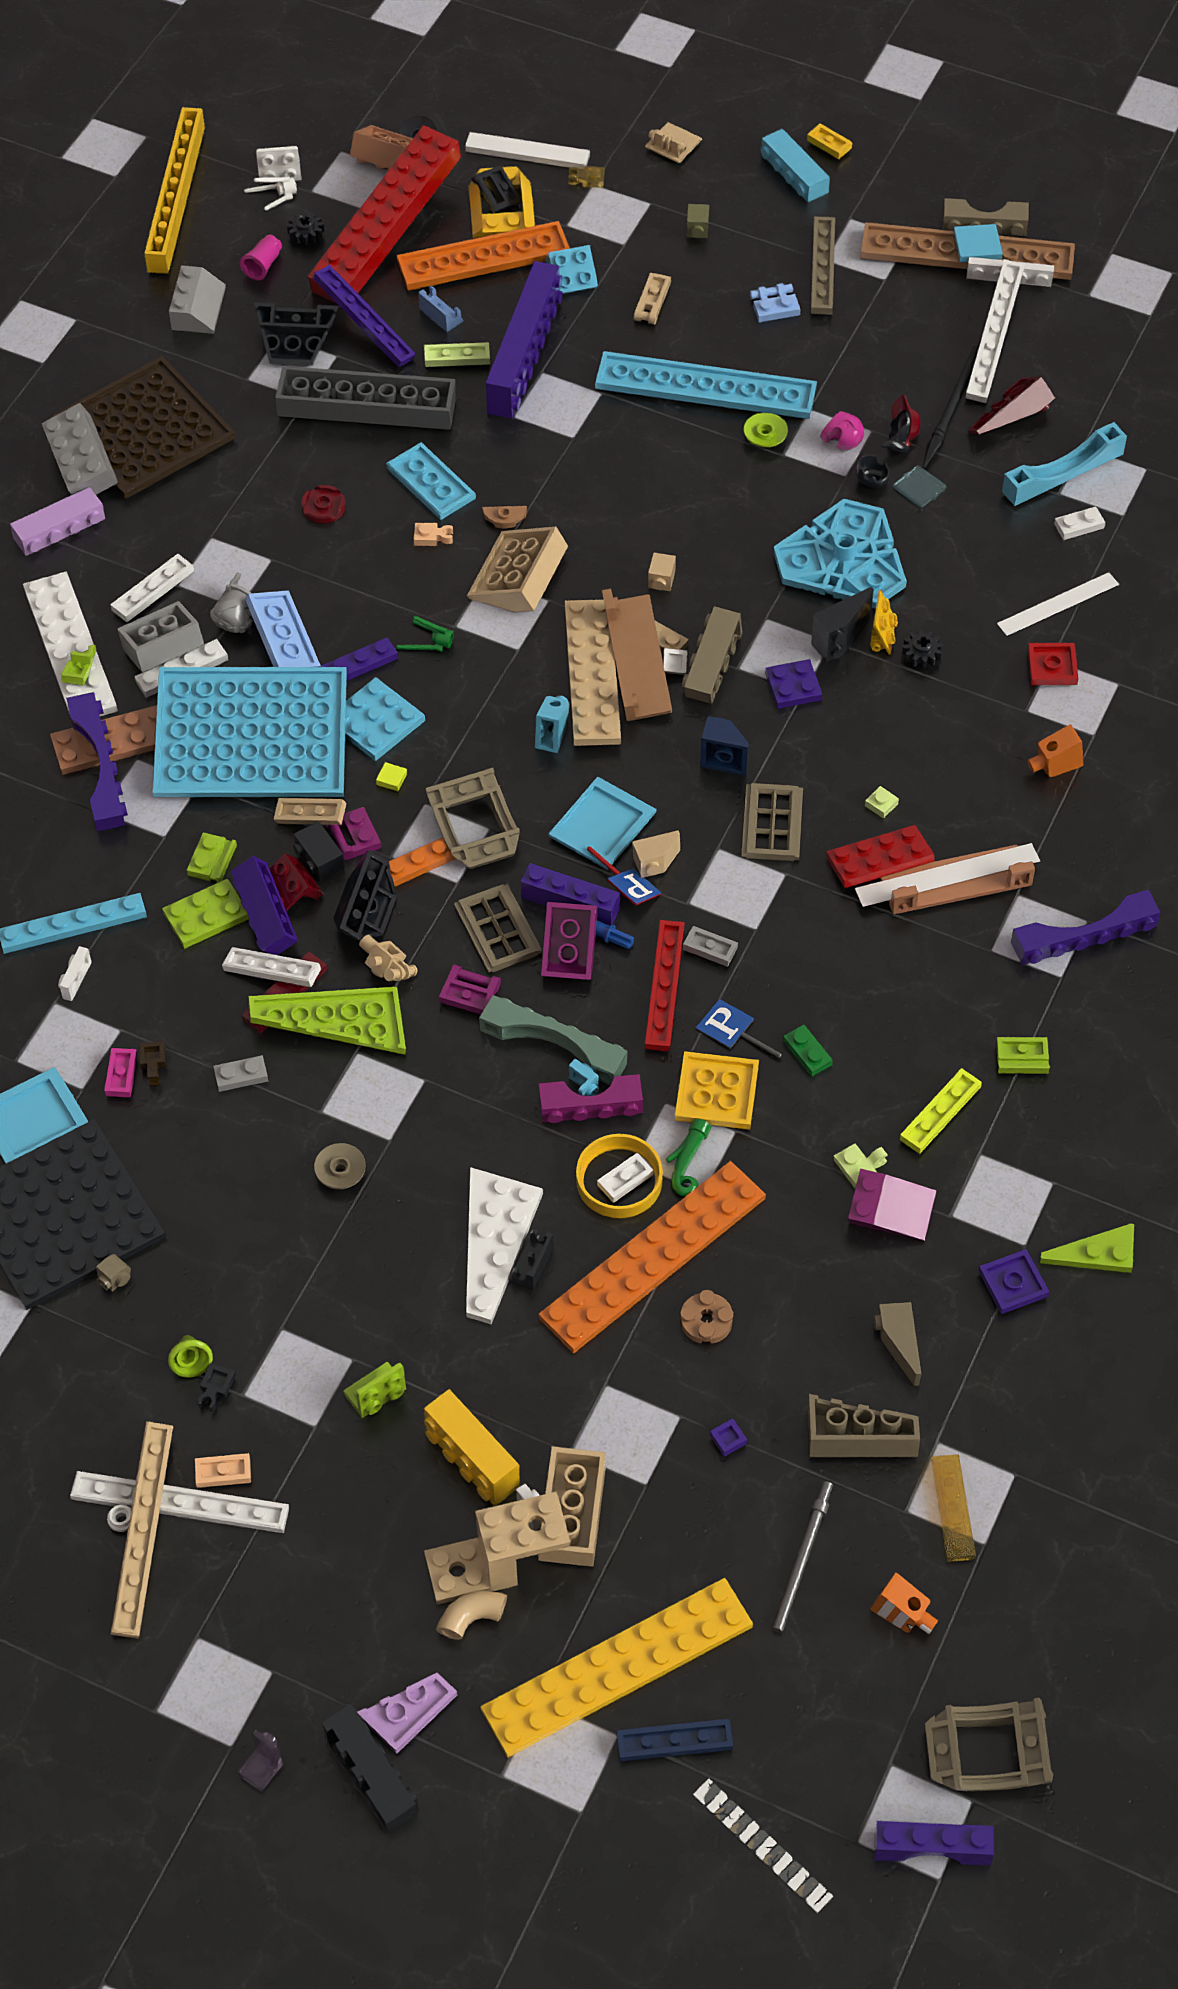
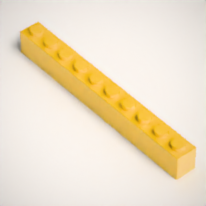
[144,107,205,274]

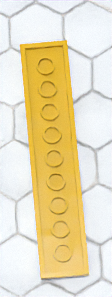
[481,1578,753,1758]

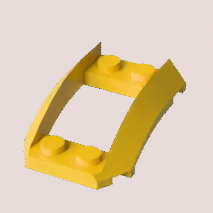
[468,167,535,238]

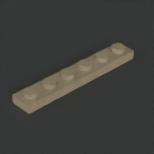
[811,217,835,314]

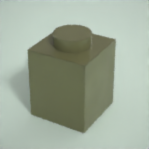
[687,204,709,238]

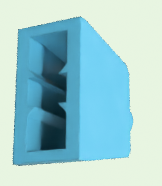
[535,696,569,753]

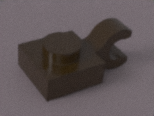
[139,1041,166,1086]

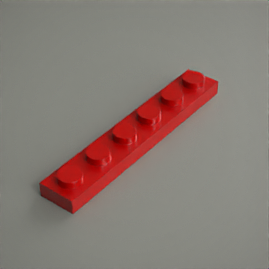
[645,920,684,1051]

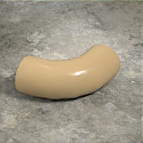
[436,1590,507,1640]

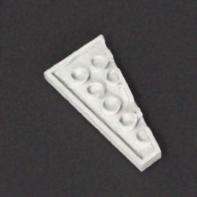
[466,1167,543,1324]

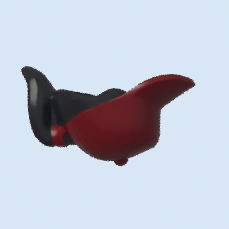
[882,395,921,454]

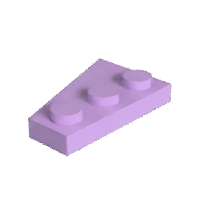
[357,1673,457,1754]

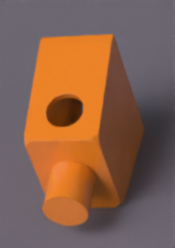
[1027,724,1083,777]

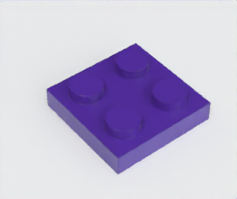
[765,659,822,709]
[978,1249,1049,1314]

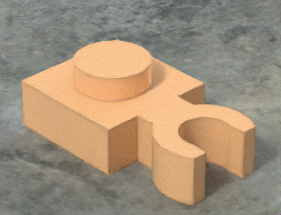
[414,523,453,546]

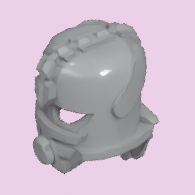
[210,572,253,633]

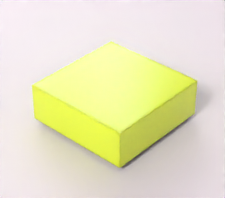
[376,762,407,791]

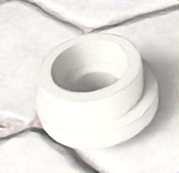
[107,1505,131,1532]

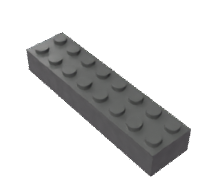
[275,366,456,430]

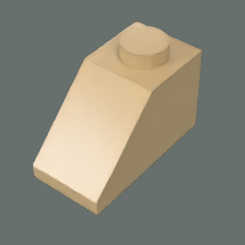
[632,831,680,878]

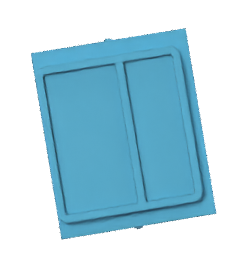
[549,777,656,870]
[0,1067,88,1164]

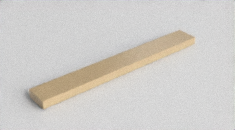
[111,1421,173,1639]

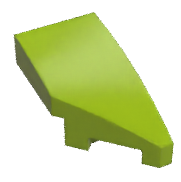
[61,645,96,686]

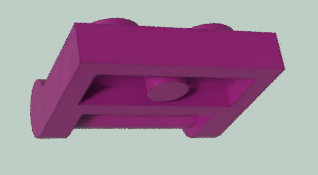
[325,807,381,860]
[439,964,501,1014]

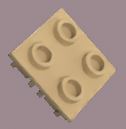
[645,122,702,163]

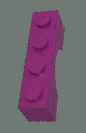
[539,1074,643,1123]

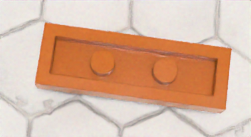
[389,837,456,887]

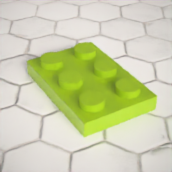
[162,879,249,949]

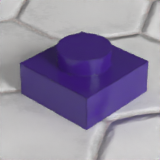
[710,1419,747,1457]

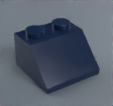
[700,716,749,776]

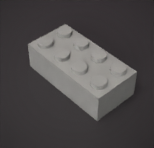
[41,403,118,495]

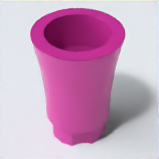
[240,235,282,280]

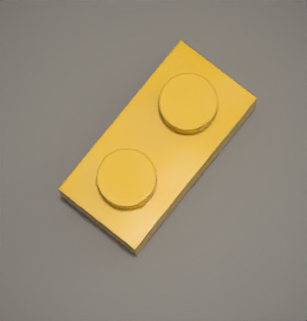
[807,124,852,159]

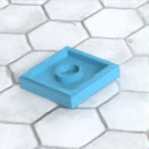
[953,224,1003,262]

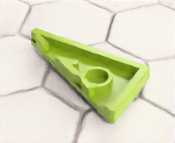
[1040,1224,1134,1273]

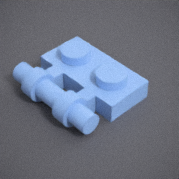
[750,283,800,322]

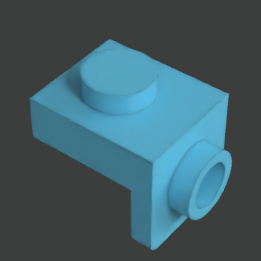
[569,1059,599,1096]

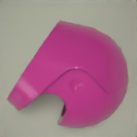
[820,411,864,450]

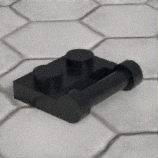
[471,166,522,214]

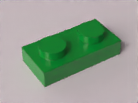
[783,1025,833,1077]

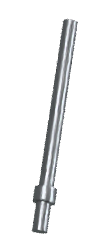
[772,1481,833,1633]

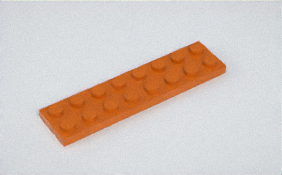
[397,221,570,290]

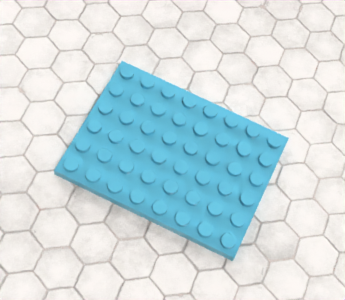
[153,667,347,797]

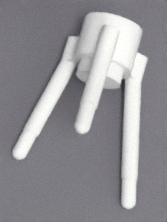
[244,176,297,211]

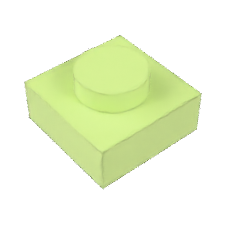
[865,786,899,819]

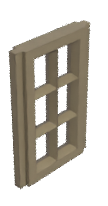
[742,783,803,861]
[454,884,542,973]

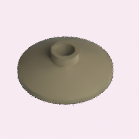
[314,1143,366,1189]

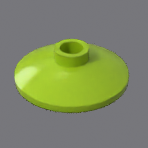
[744,413,788,447]

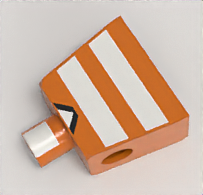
[870,1573,938,1634]

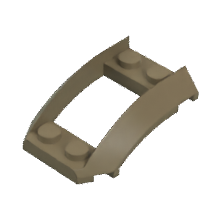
[425,768,520,869]
[925,1698,1054,1791]

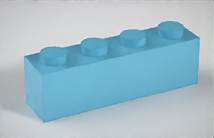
[761,129,830,202]

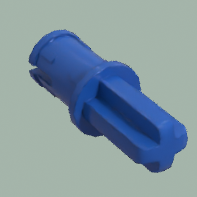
[596,920,634,949]

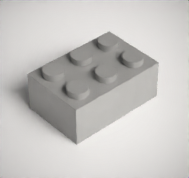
[117,601,204,673]

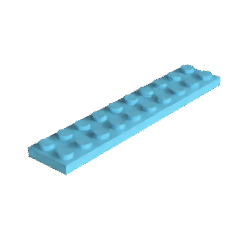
[595,351,817,419]

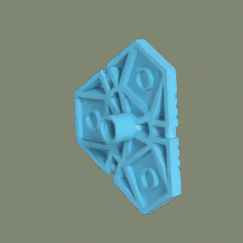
[773,499,907,608]

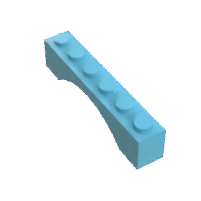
[1002,422,1127,506]

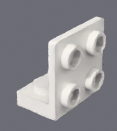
[256,146,301,184]

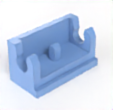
[418,286,463,332]

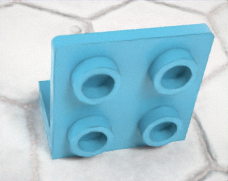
[546,245,598,294]

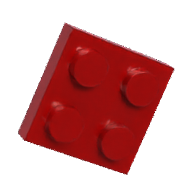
[1027,643,1079,685]

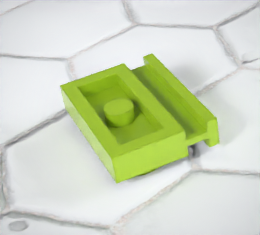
[187,833,237,883]
[996,1037,1050,1074]

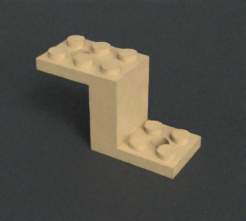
[424,1492,570,1605]

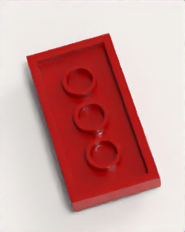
[826,825,934,888]

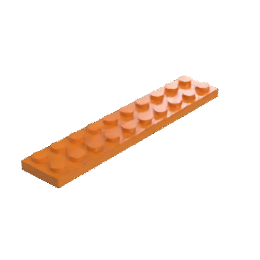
[539,1161,766,1354]

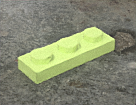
[424,342,490,367]

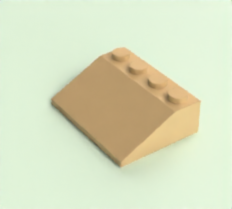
[467,527,568,612]

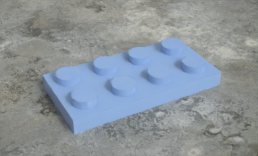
[245,591,320,667]

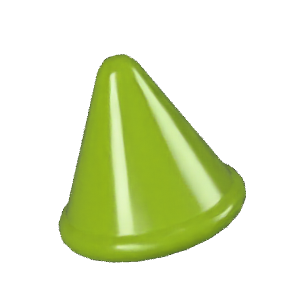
[168,1335,213,1378]

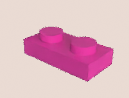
[104,1048,138,1097]

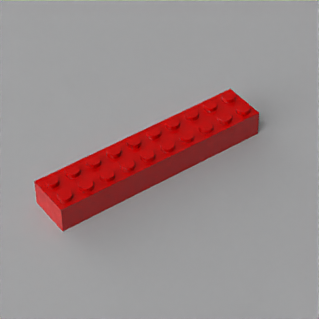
[308,125,461,304]

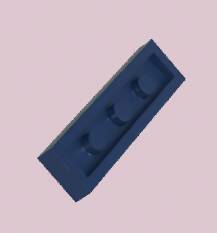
[617,1719,733,1761]

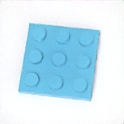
[345,677,425,761]

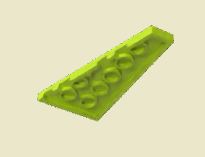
[248,987,406,1054]

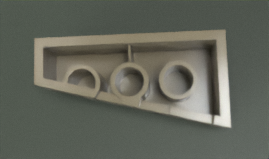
[682,606,742,704]
[808,1394,920,1457]

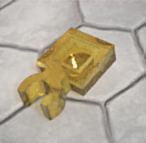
[569,166,605,188]

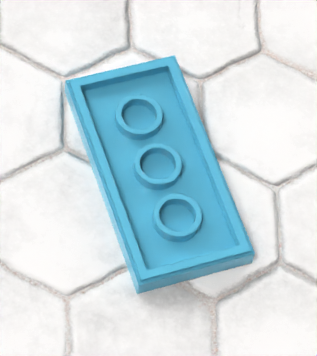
[386,442,476,520]

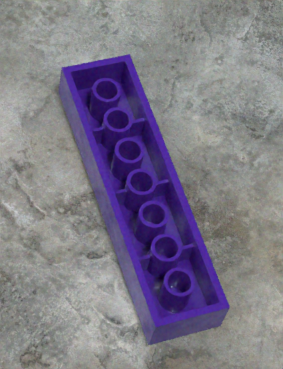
[486,261,563,418]

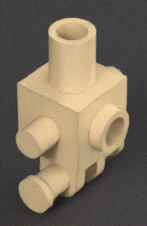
[359,935,417,981]

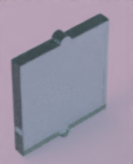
[893,465,947,508]

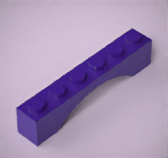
[66,692,128,831]
[1011,890,1161,965]

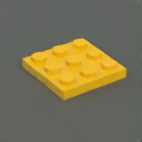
[675,1051,759,1130]

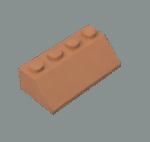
[350,125,413,169]

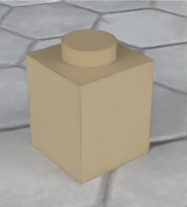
[648,553,676,591]

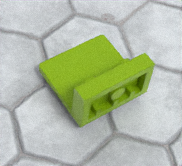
[343,1362,406,1418]

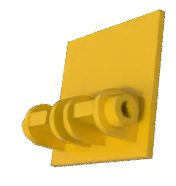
[870,590,898,654]

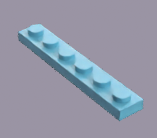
[0,893,147,954]

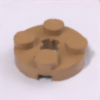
[680,1290,733,1344]

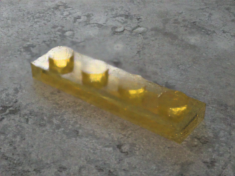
[931,1454,976,1562]

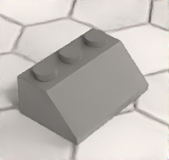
[169,266,226,334]

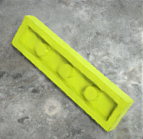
[900,1068,982,1154]

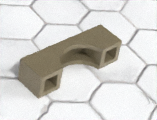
[942,198,1029,236]

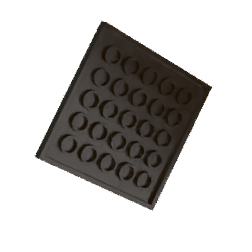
[53,356,236,499]

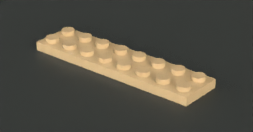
[565,600,621,746]

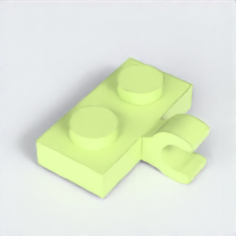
[834,1144,887,1188]

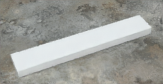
[465,132,590,170]

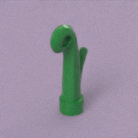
[666,1118,712,1196]

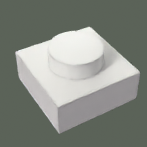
[662,648,687,675]

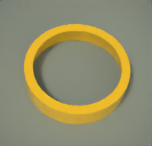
[576,1134,663,1218]

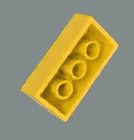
[424,1389,520,1506]

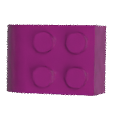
[541,902,598,980]

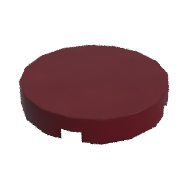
[301,485,346,524]

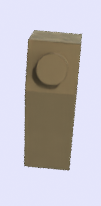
[874,1302,921,1386]

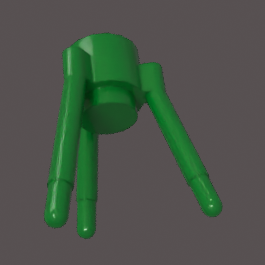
[396,616,454,652]

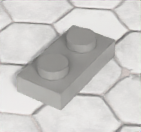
[683,926,738,967]
[214,1055,268,1092]

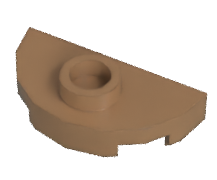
[482,506,527,529]

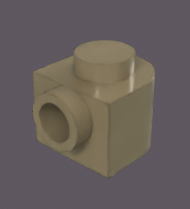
[96,1254,131,1292]

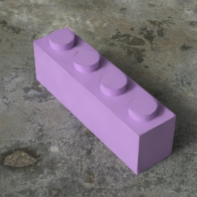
[10,487,105,556]

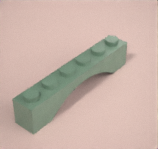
[479,995,627,1086]

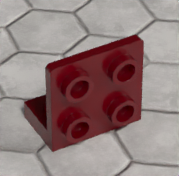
[269,853,324,911]

